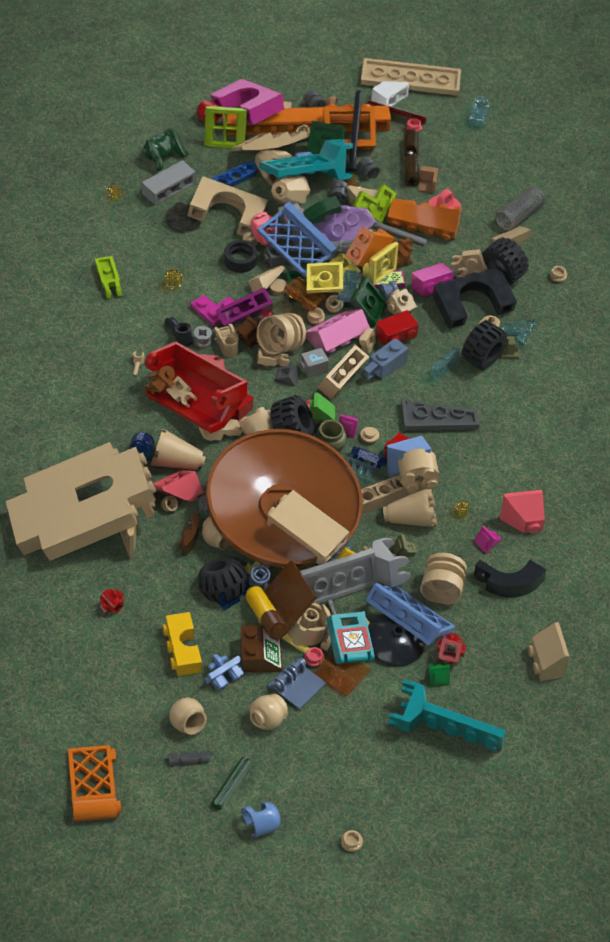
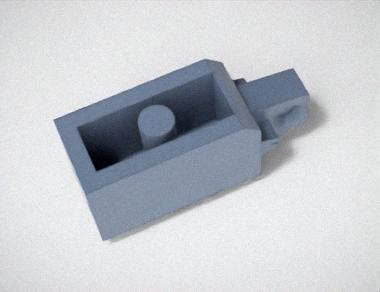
[363,338,409,380]

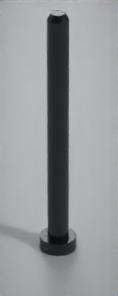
[346,90,362,171]

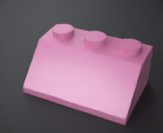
[306,309,370,354]

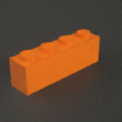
[388,198,461,240]

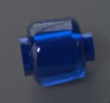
[129,432,155,460]

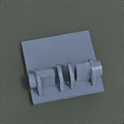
[268,657,326,710]

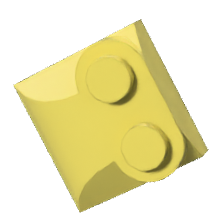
[362,242,398,286]
[307,262,344,293]

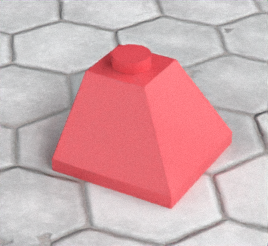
[153,470,204,502]
[499,490,545,534]

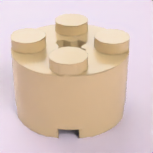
[398,449,440,493]
[287,600,331,646]

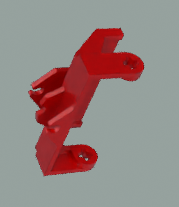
[144,342,248,433]

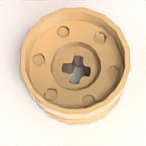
[257,313,306,354]
[420,553,467,605]

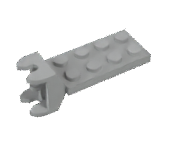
[300,538,411,604]

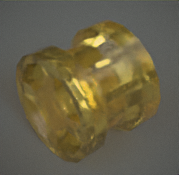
[164,269,182,291]

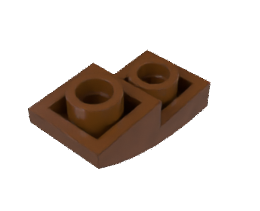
[179,514,200,556]

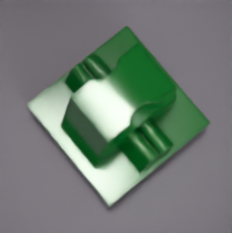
[429,663,450,687]

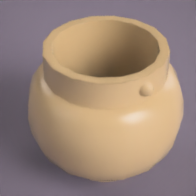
[202,516,231,550]
[250,694,288,730]
[169,697,207,735]

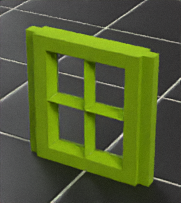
[204,106,247,148]

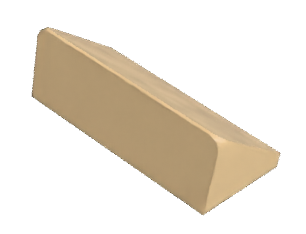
[491,226,531,244]

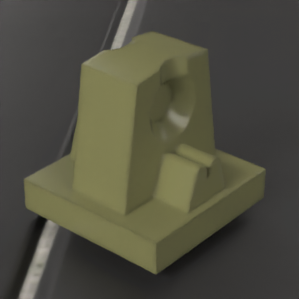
[501,336,520,359]
[392,534,417,557]

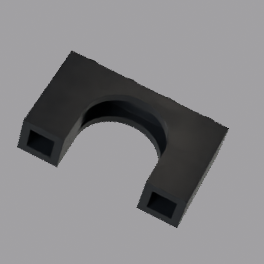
[432,267,517,329]

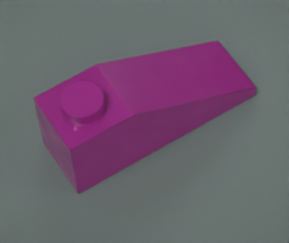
[216,287,273,327]

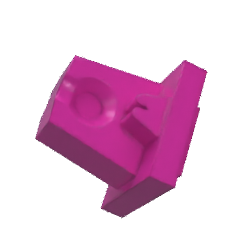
[339,414,359,438]
[474,526,501,554]

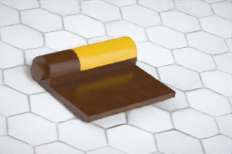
[245,560,318,640]

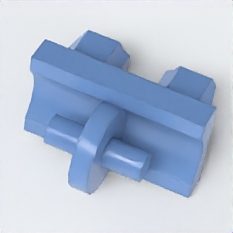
[205,654,244,691]

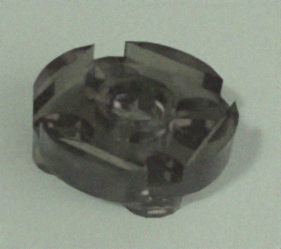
[165,202,200,233]

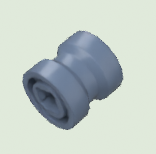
[248,565,270,589]

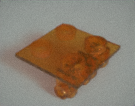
[314,653,372,696]

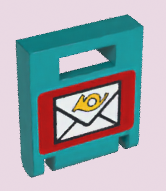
[326,611,375,664]

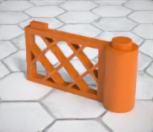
[68,745,121,822]

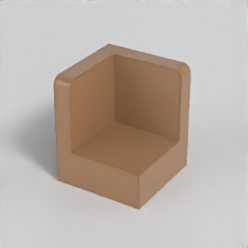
[418,166,438,194]

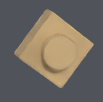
[359,328,376,354]

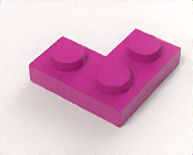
[190,295,234,327]

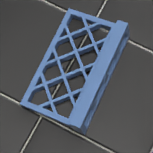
[257,202,337,278]
[366,583,456,645]

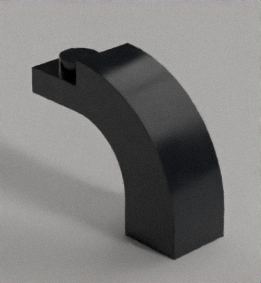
[474,560,547,597]

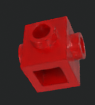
[436,633,466,664]

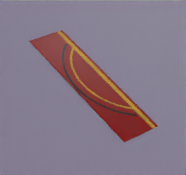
[368,100,427,123]

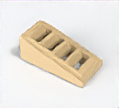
[248,265,285,293]

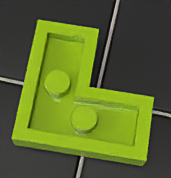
[352,185,397,223]

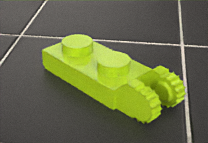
[95,256,122,299]

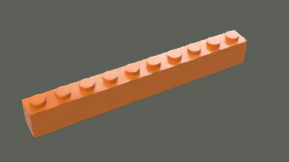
[222,106,391,135]

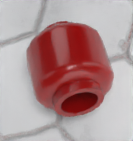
[196,100,221,123]

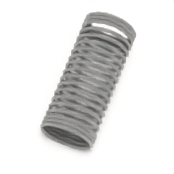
[496,187,545,231]

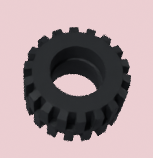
[482,237,529,286]
[461,320,507,371]
[270,395,314,436]

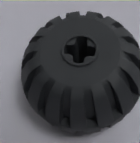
[198,557,247,603]

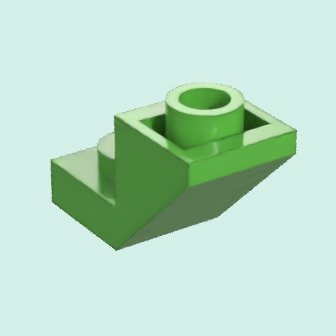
[309,392,335,422]

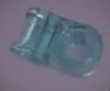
[468,97,489,128]

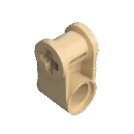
[213,324,238,357]

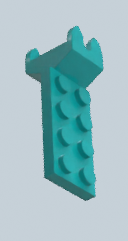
[259,139,353,180]
[388,680,506,751]

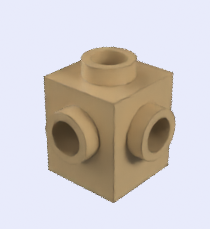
[386,288,417,315]

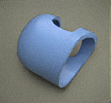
[241,802,281,838]

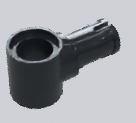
[164,316,193,347]

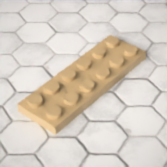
[361,58,461,96]

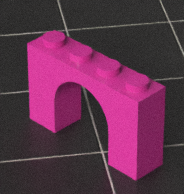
[210,79,284,125]

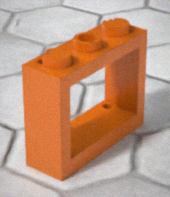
[323,104,376,150]

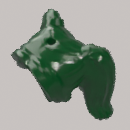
[143,128,189,171]

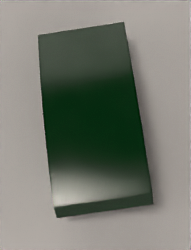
[303,196,342,224]

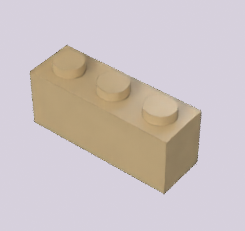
[317,345,369,399]

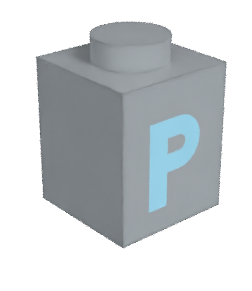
[299,348,329,378]

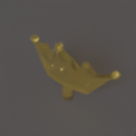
[105,182,126,204]

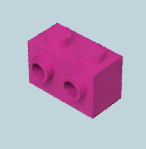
[412,263,453,297]

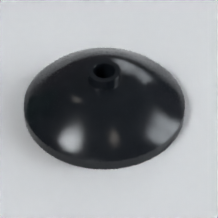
[368,614,425,667]

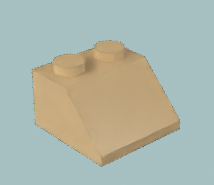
[528,622,569,681]

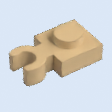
[257,348,290,367]
[165,376,197,408]

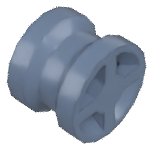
[379,281,398,301]

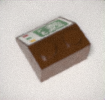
[240,625,283,673]

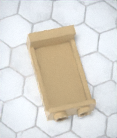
[266,490,349,565]

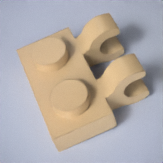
[451,249,487,278]

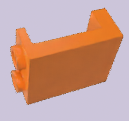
[345,226,394,266]

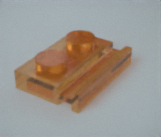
[283,276,327,312]

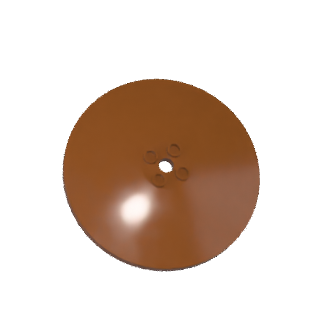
[206,429,363,568]

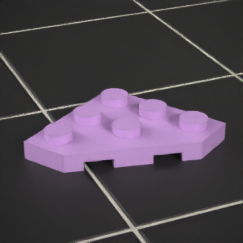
[313,205,377,255]

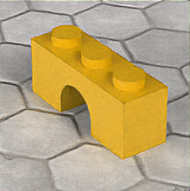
[163,612,202,676]

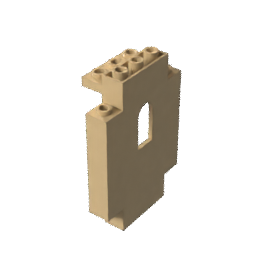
[6,442,156,561]

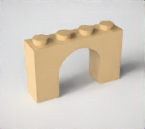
[187,176,268,236]

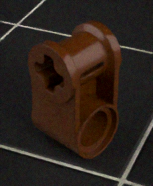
[234,316,259,349]

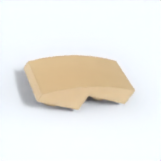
[199,419,242,441]

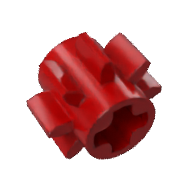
[99,589,124,614]

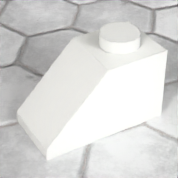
[371,81,409,107]

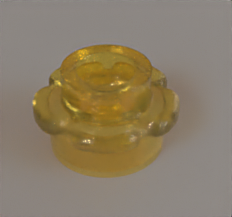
[455,500,469,518]

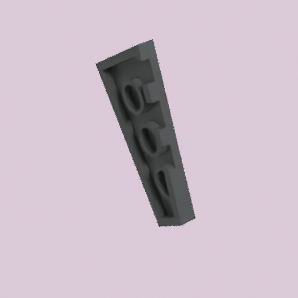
[401,398,479,431]

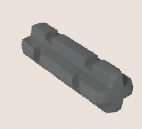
[168,751,210,766]

